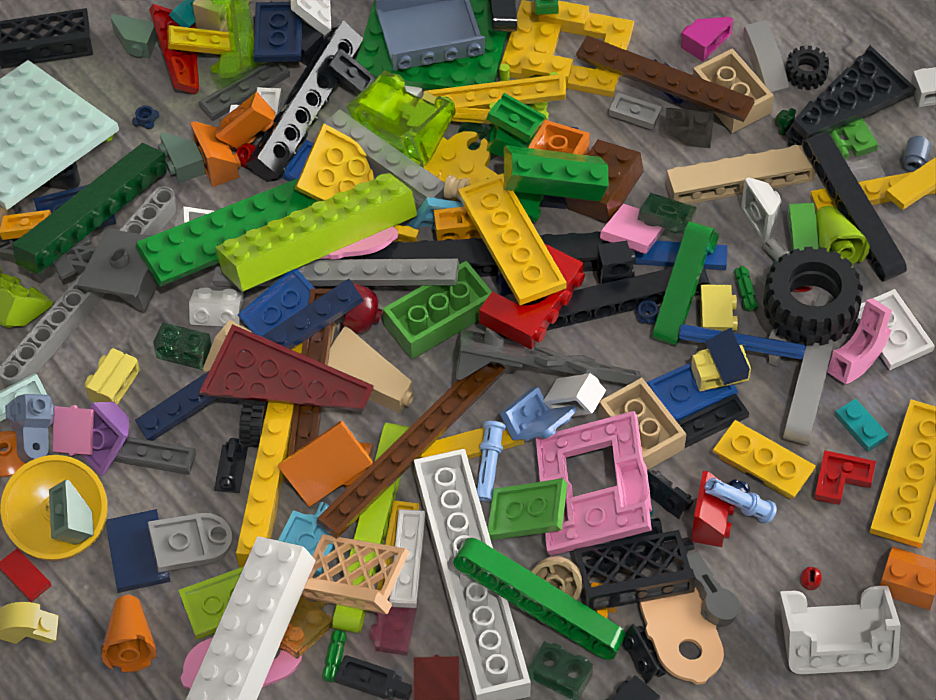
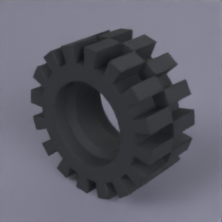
[785,45,829,90]
[239,399,267,446]

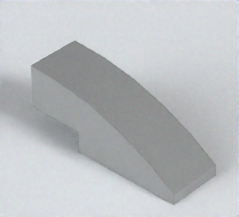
[743,20,789,94]

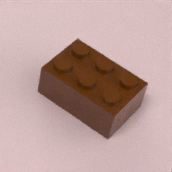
[565,139,644,222]

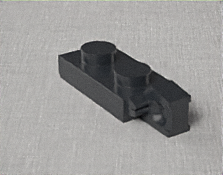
[334,655,413,700]

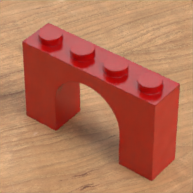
[479,243,585,350]

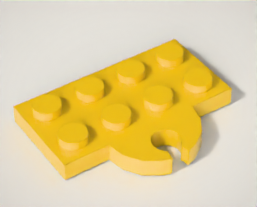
[406,128,498,201]

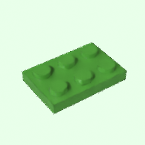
[488,478,568,540]

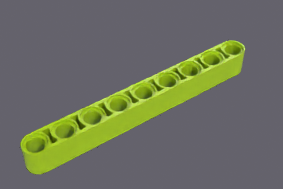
[333,422,410,634]

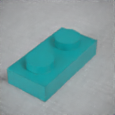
[835,398,889,453]

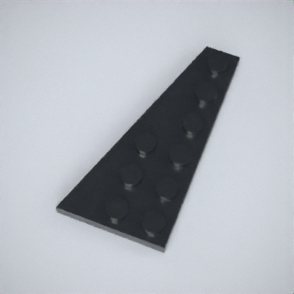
[792,45,916,139]

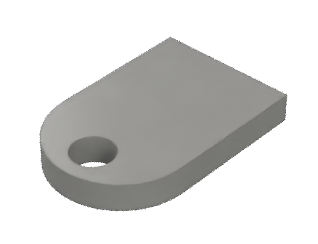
[148,513,232,573]

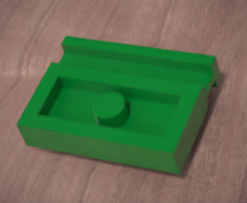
[486,93,546,142]

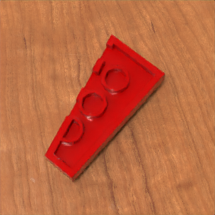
[149,4,199,95]

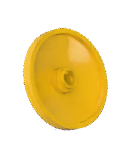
[0,455,108,561]

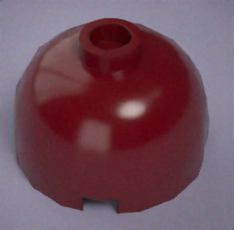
[339,283,382,334]

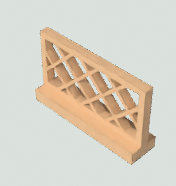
[301,534,409,614]

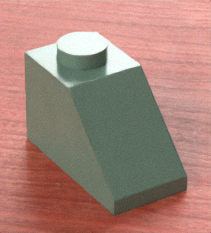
[110,14,158,58]
[49,480,94,545]

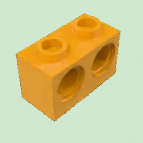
[434,206,482,241]

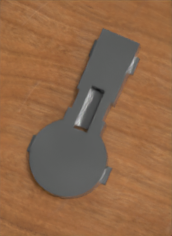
[680,551,740,626]

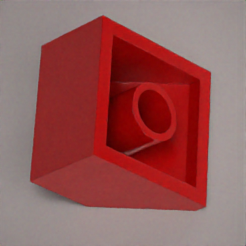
[691,471,735,547]

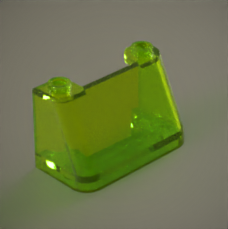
[210,0,257,79]
[346,70,456,168]

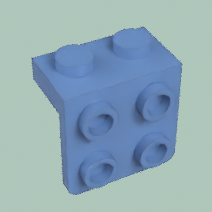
[499,387,577,441]

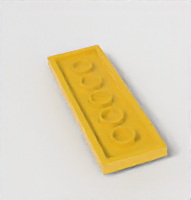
[458,173,567,305]
[869,399,936,549]

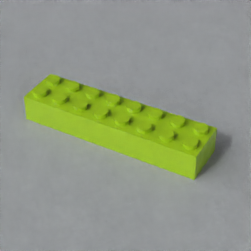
[215,173,417,291]

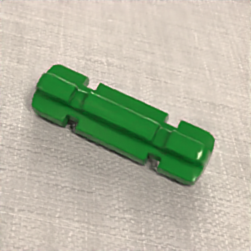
[734,266,758,312]
[322,630,347,683]

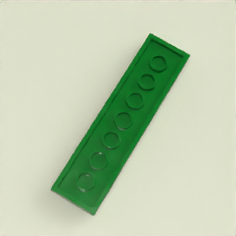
[135,178,318,286]

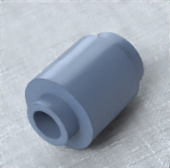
[903,136,931,172]

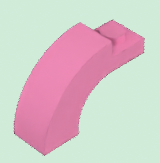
[827,298,892,384]

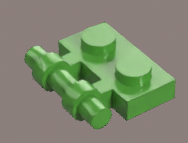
[828,118,878,159]

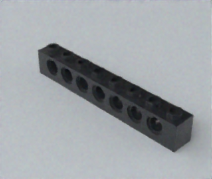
[245,20,364,182]

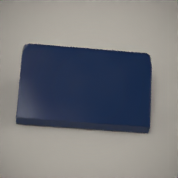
[705,328,750,385]

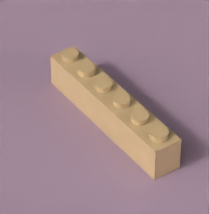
[666,145,815,207]

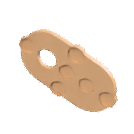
[639,588,724,685]

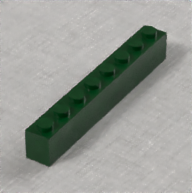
[12,143,167,274]

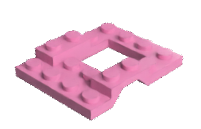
[536,411,652,556]

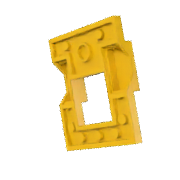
[499,0,634,97]

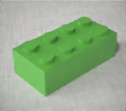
[383,261,492,359]

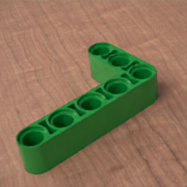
[652,221,719,346]

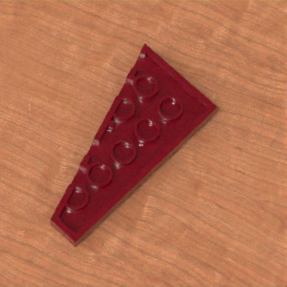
[199,324,374,411]

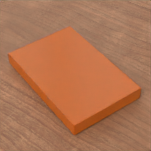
[278,420,373,507]

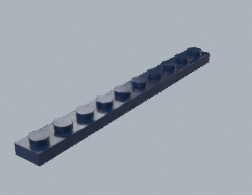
[135,279,364,441]

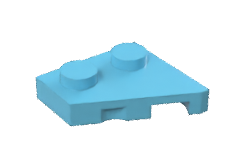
[408,197,464,230]

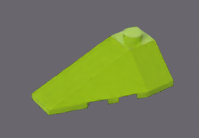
[0,268,53,328]

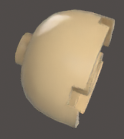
[531,556,582,600]

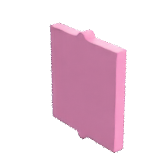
[53,405,94,456]

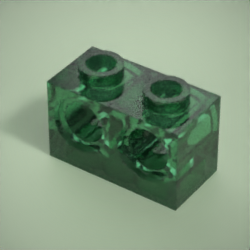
[153,322,212,370]
[529,641,593,700]

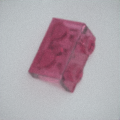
[370,595,417,656]

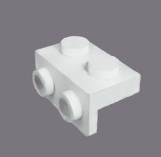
[189,288,244,327]

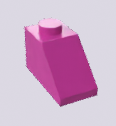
[681,17,733,62]

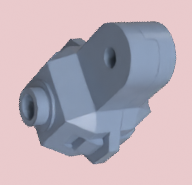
[5,394,55,463]

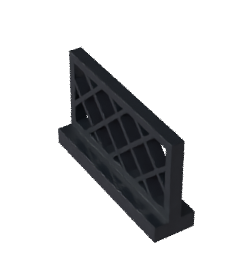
[0,8,93,69]
[575,530,695,611]

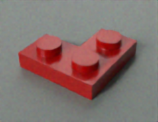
[814,450,876,505]

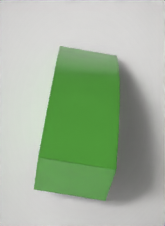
[787,203,819,251]

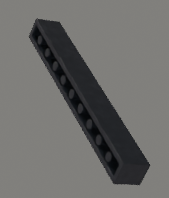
[363,231,611,277]

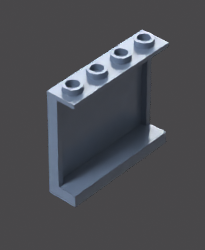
[375,0,485,70]

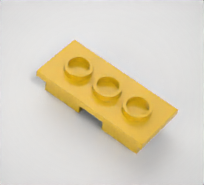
[713,420,816,500]

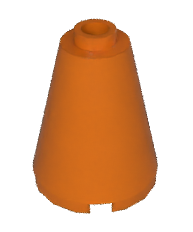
[101,595,157,672]

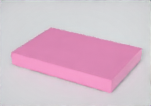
[600,204,669,254]

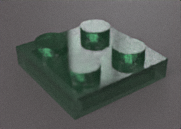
[637,193,697,234]

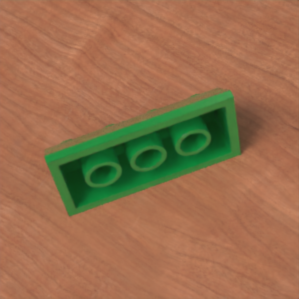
[504,145,609,201]

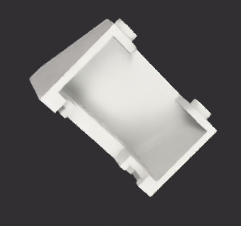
[780,586,901,674]

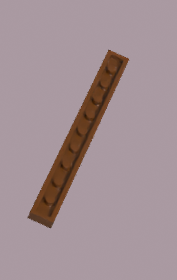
[317,361,505,539]

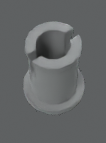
[763,238,790,261]

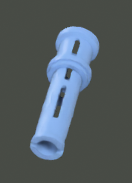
[477,421,506,502]
[705,477,776,524]

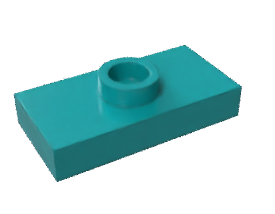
[169,0,196,28]

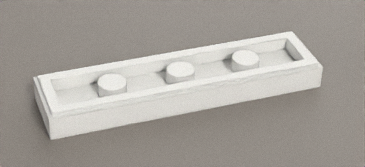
[389,509,426,608]

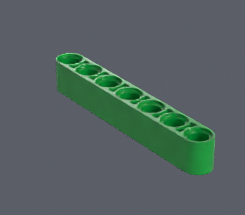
[453,537,625,660]

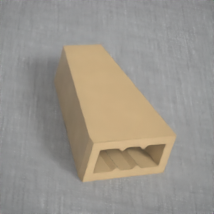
[328,326,414,414]

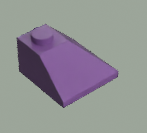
[81,401,129,476]

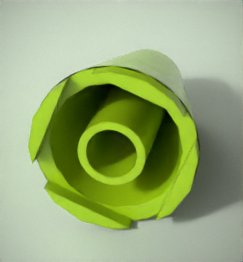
[815,205,870,268]

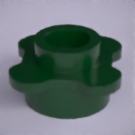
[775,108,796,135]

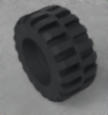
[763,246,863,346]

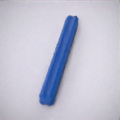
[679,324,805,359]

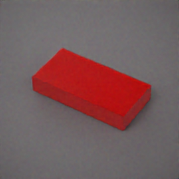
[0,548,52,602]

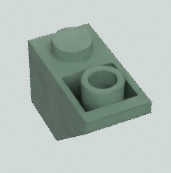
[158,132,206,183]

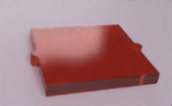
[414,654,460,700]

